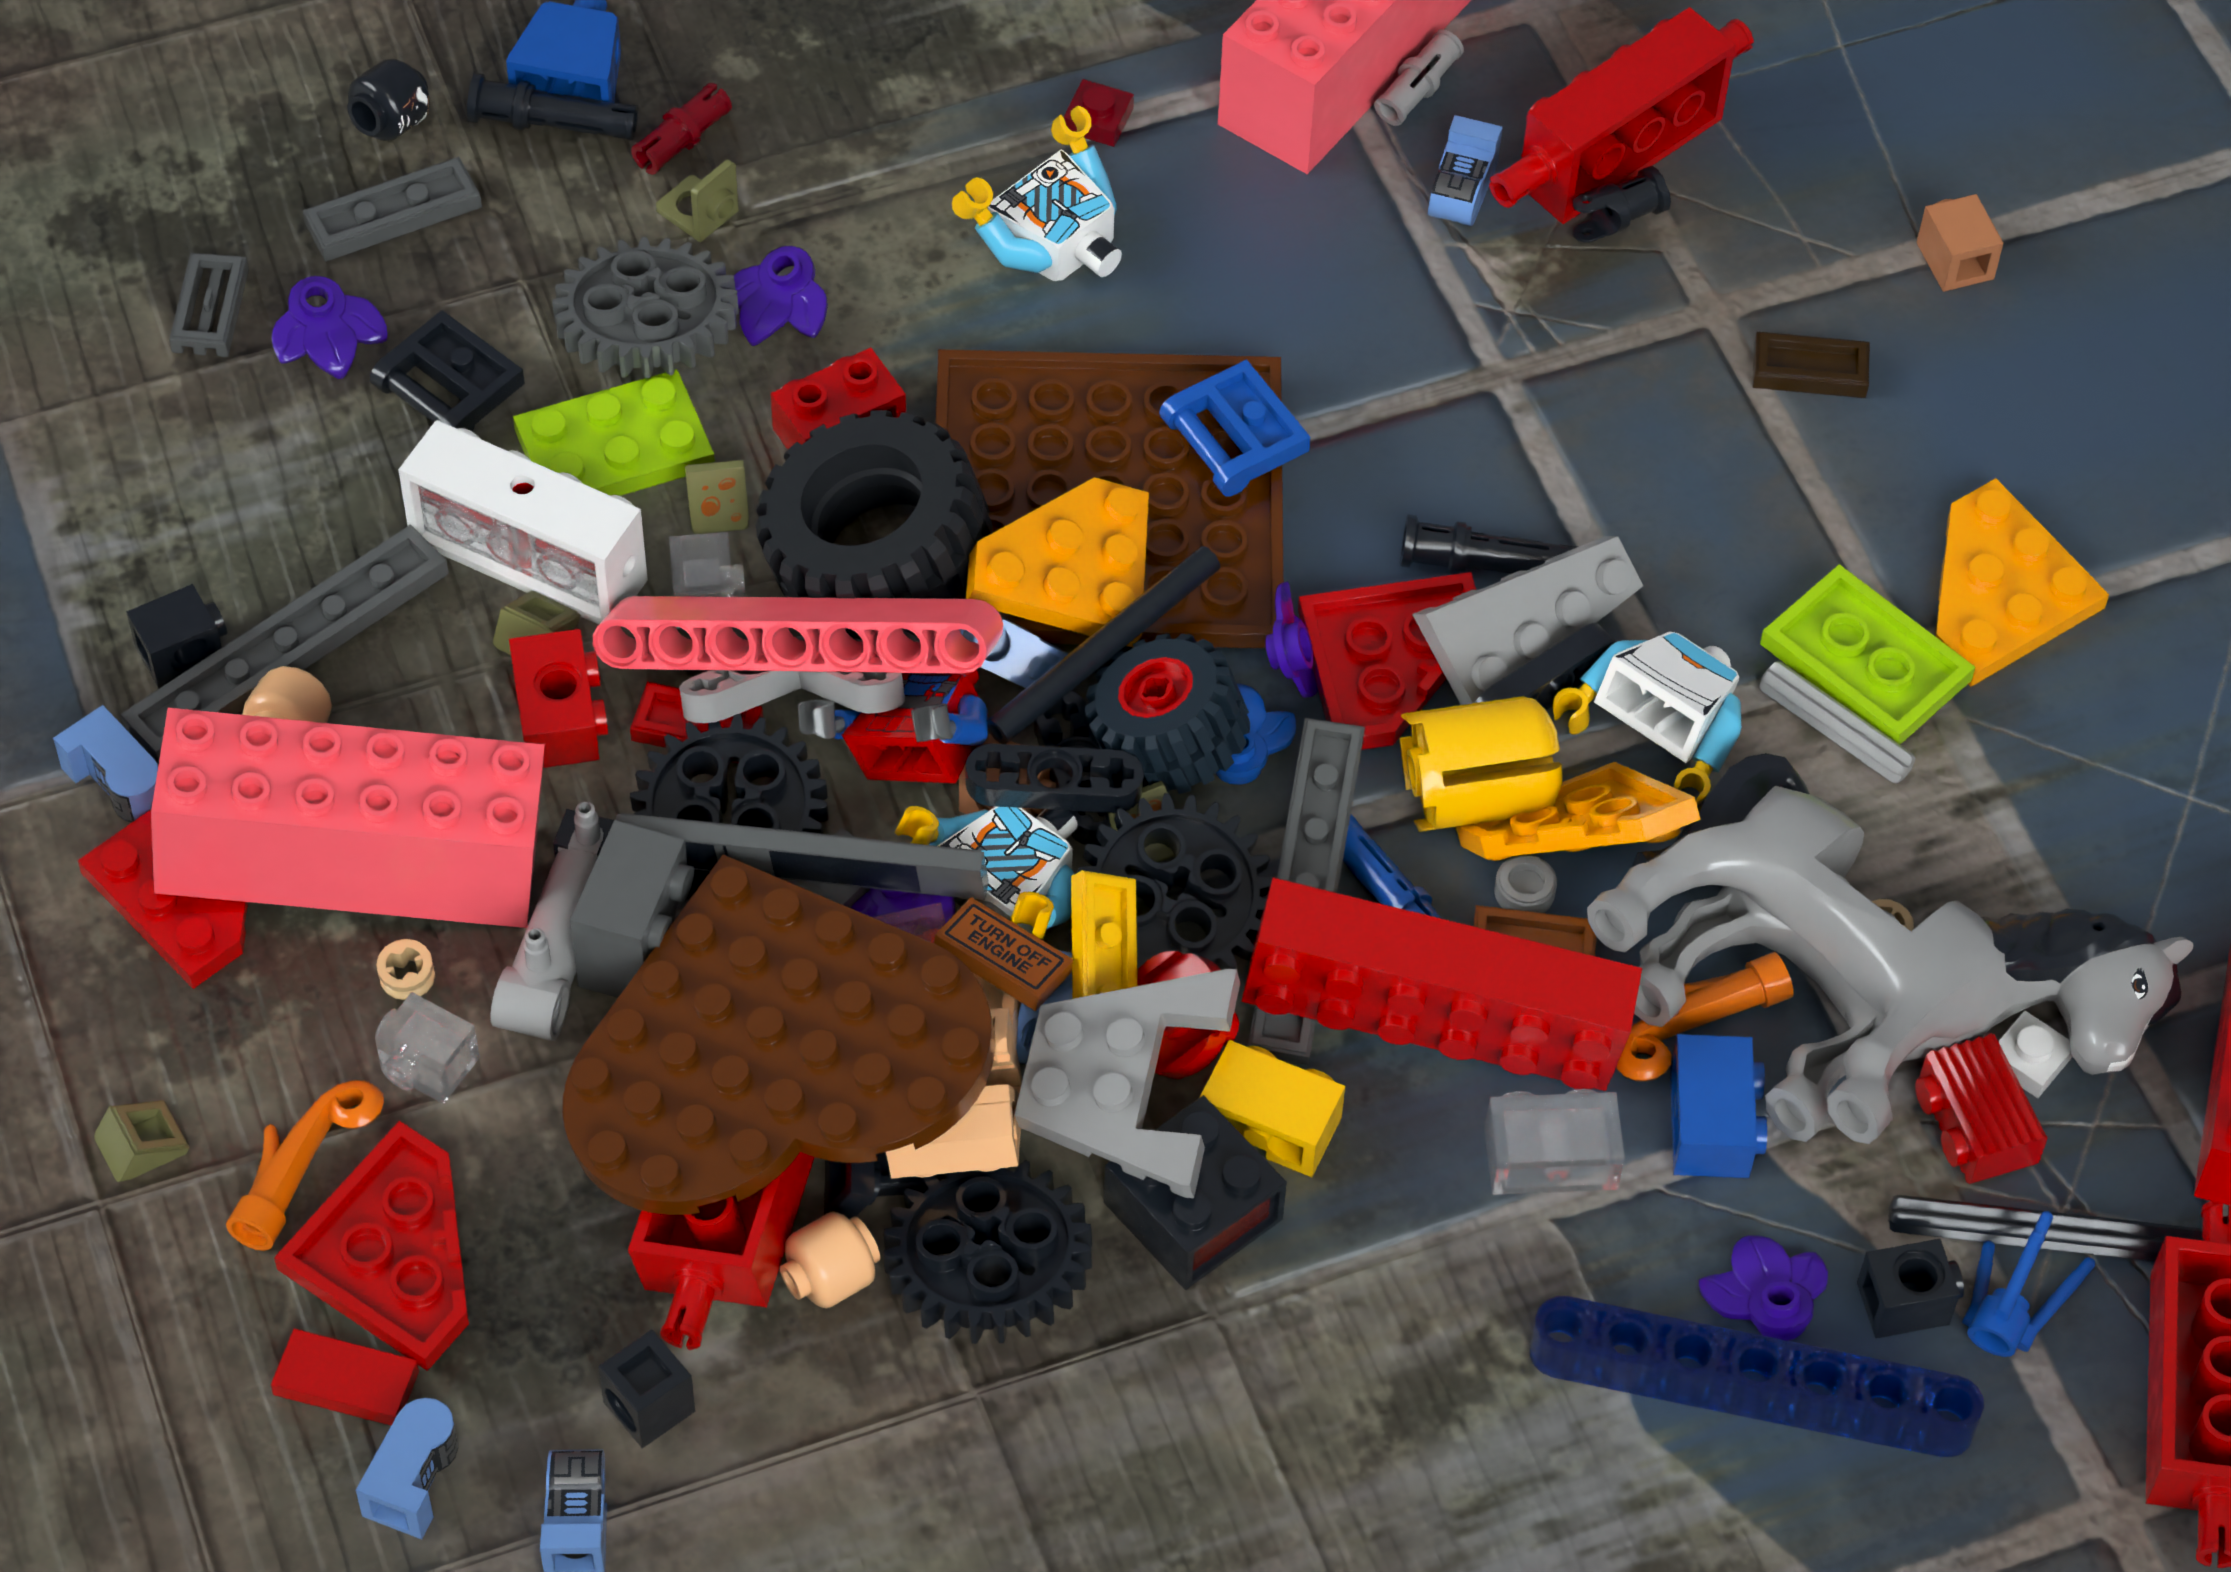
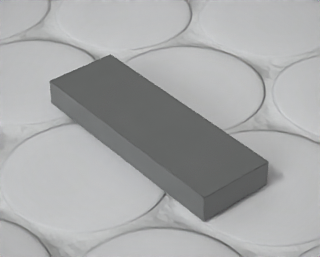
[303,157,482,262]

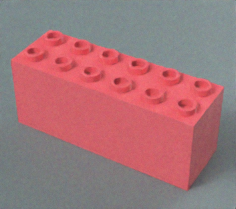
[1218,0,1471,175]
[151,708,545,928]

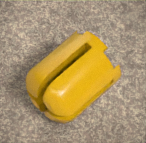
[1400,696,1562,832]

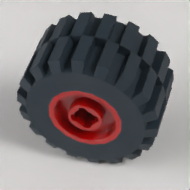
[1085,633,1250,794]

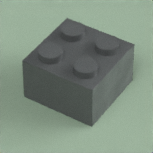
[570,820,694,998]

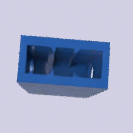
[506,0,621,103]

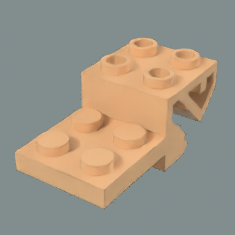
[886,973,1023,1179]

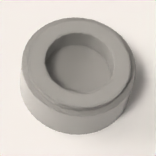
[1494,855,1557,913]

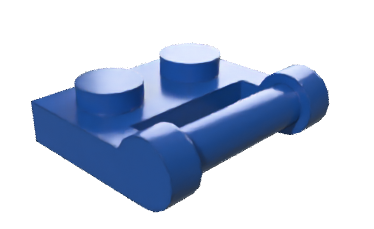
[1159,359,1311,497]

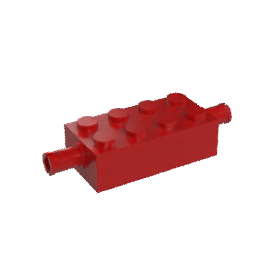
[1489,7,1754,225]
[628,1152,814,1350]
[2145,1201,2231,1568]

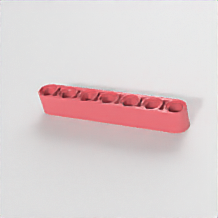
[592,596,1003,674]

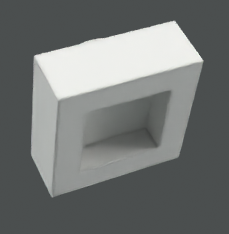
[1998,1011,2072,1098]

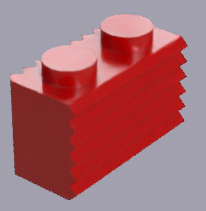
[1915,1033,2048,1184]

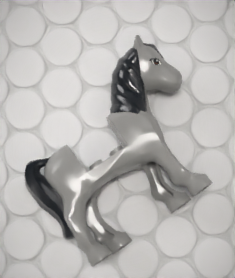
[1587,753,2194,1144]

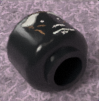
[347,59,430,141]

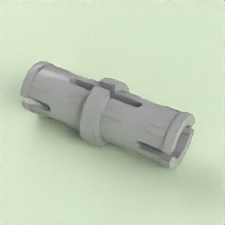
[1374,29,1464,126]

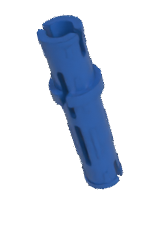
[1343,814,1443,919]

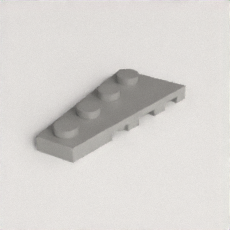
[1412,536,1643,705]

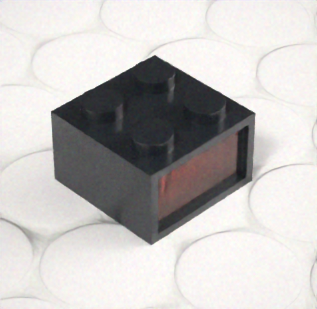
[1104,1095,1287,1290]

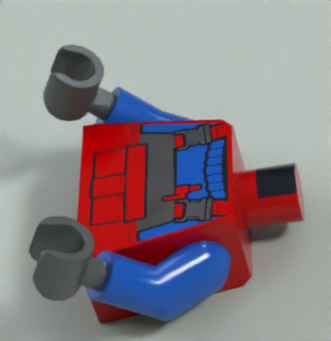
[798,670,989,784]

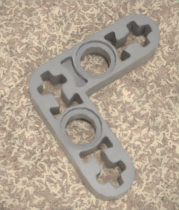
[679,636,905,723]

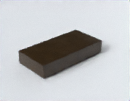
[1753,331,1870,398]

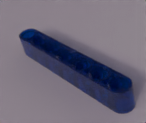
[1529,1296,1984,1457]

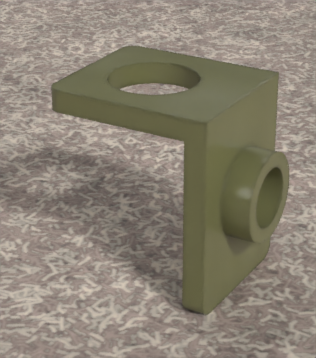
[656,159,739,243]

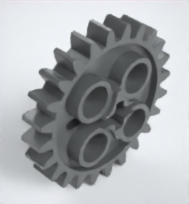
[552,237,739,378]

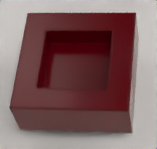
[1063,79,1134,147]

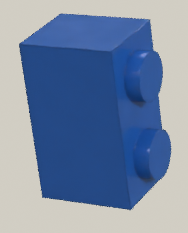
[1670,1034,1767,1178]

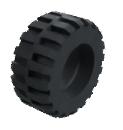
[755,410,993,639]

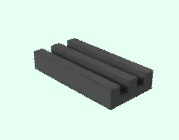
[169,253,249,357]

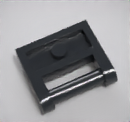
[370,310,525,432]

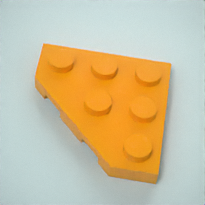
[966,477,1149,647]
[1934,478,2109,687]
[1456,762,1701,861]

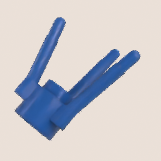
[1962,1211,2096,1357]

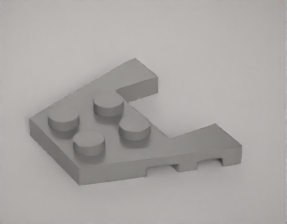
[1014,969,1240,1198]

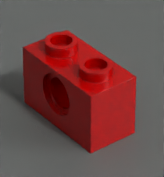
[509,629,609,768]

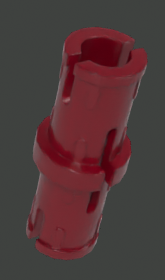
[631,83,732,175]

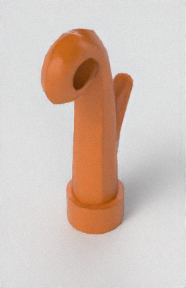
[1616,952,1794,1082]
[226,1080,384,1251]

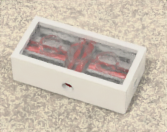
[398,420,648,625]

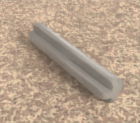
[1759,661,1915,784]

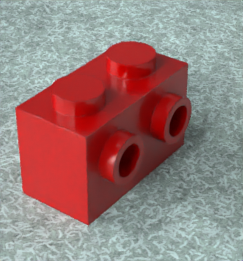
[771,347,906,449]

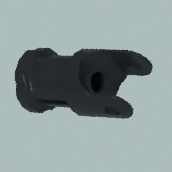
[1573,166,1671,242]

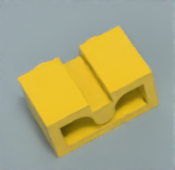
[1199,1040,1345,1177]

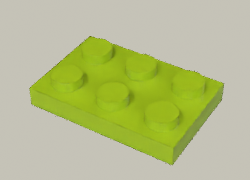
[513,369,715,496]
[1760,564,1975,745]

